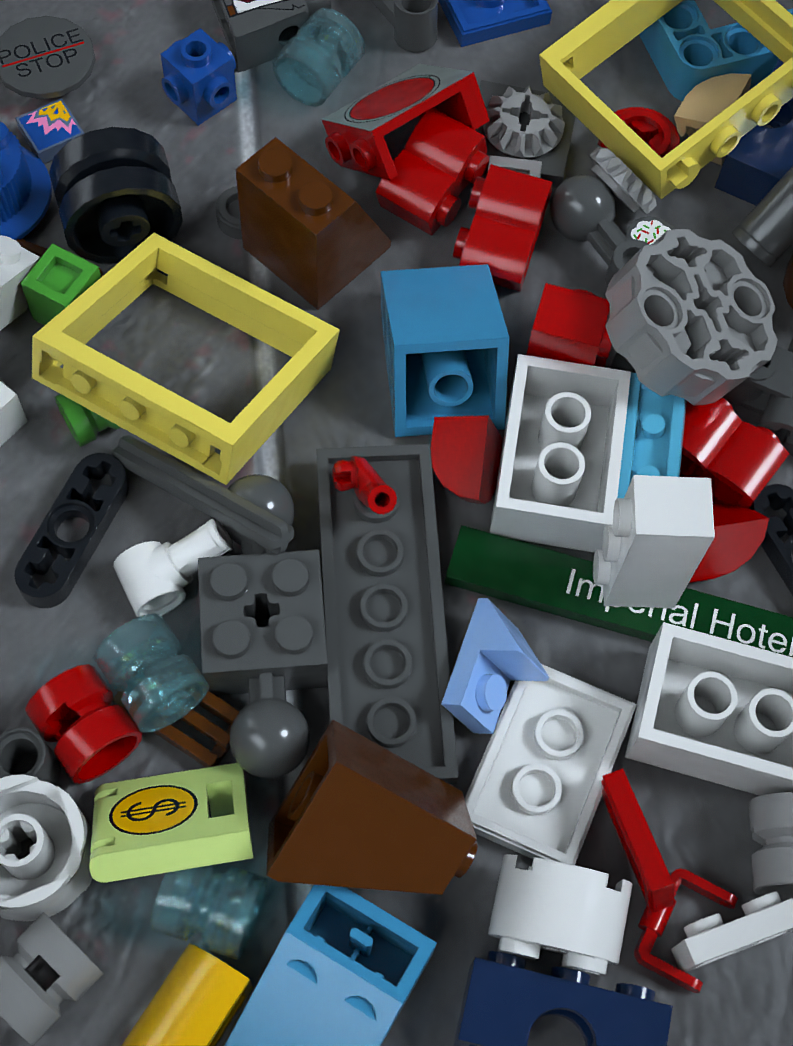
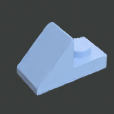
[441,598,549,734]

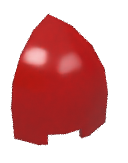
[430,415,503,504]
[689,503,770,583]

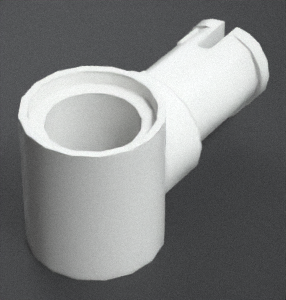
[113,519,234,620]

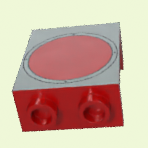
[321,64,490,180]

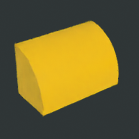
[121,943,253,1046]

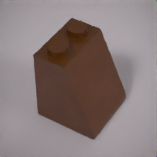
[235,137,391,310]
[266,720,478,895]

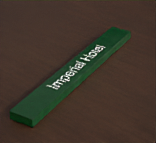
[445,525,793,657]

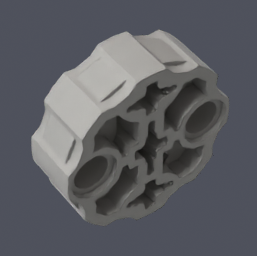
[605,229,778,406]

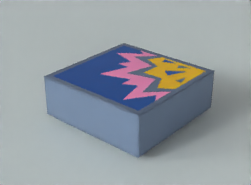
[15,98,85,164]

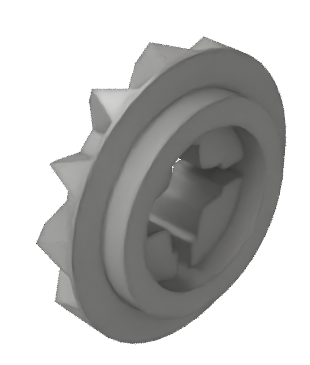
[483,85,565,158]
[589,147,657,215]

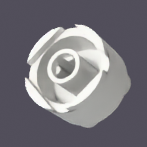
[0,774,92,921]
[488,854,633,975]

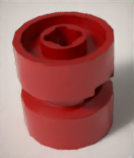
[25,664,142,784]

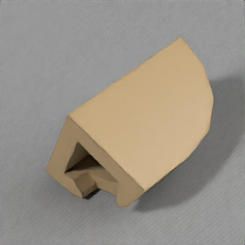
[674,73,752,166]

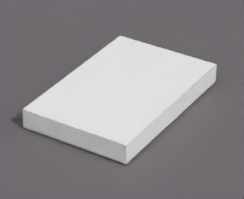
[465,664,637,865]

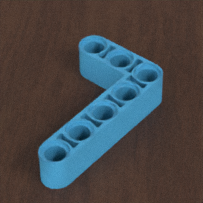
[639,0,793,101]

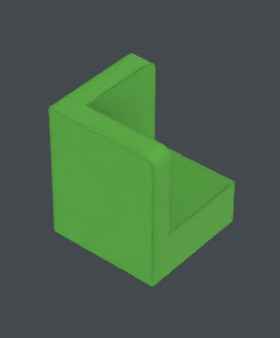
[20,243,101,325]

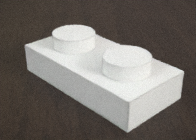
[671,891,793,972]

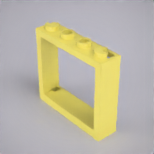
[539,0,793,199]
[32,233,340,485]

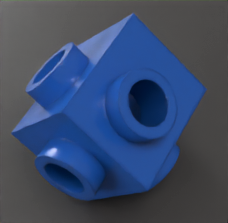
[160,28,237,126]

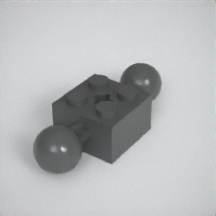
[198,474,328,778]

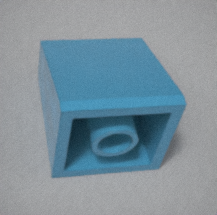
[380,264,509,437]

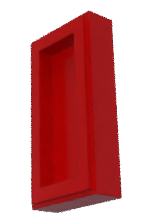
[601,768,675,912]

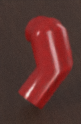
[332,456,397,514]

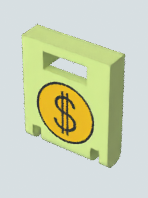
[89,763,254,883]

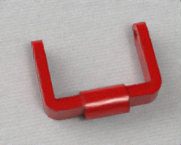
[634,868,738,993]

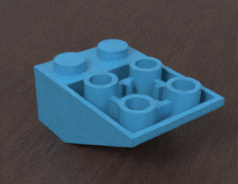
[224,885,437,1046]

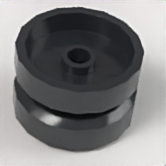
[49,127,183,263]

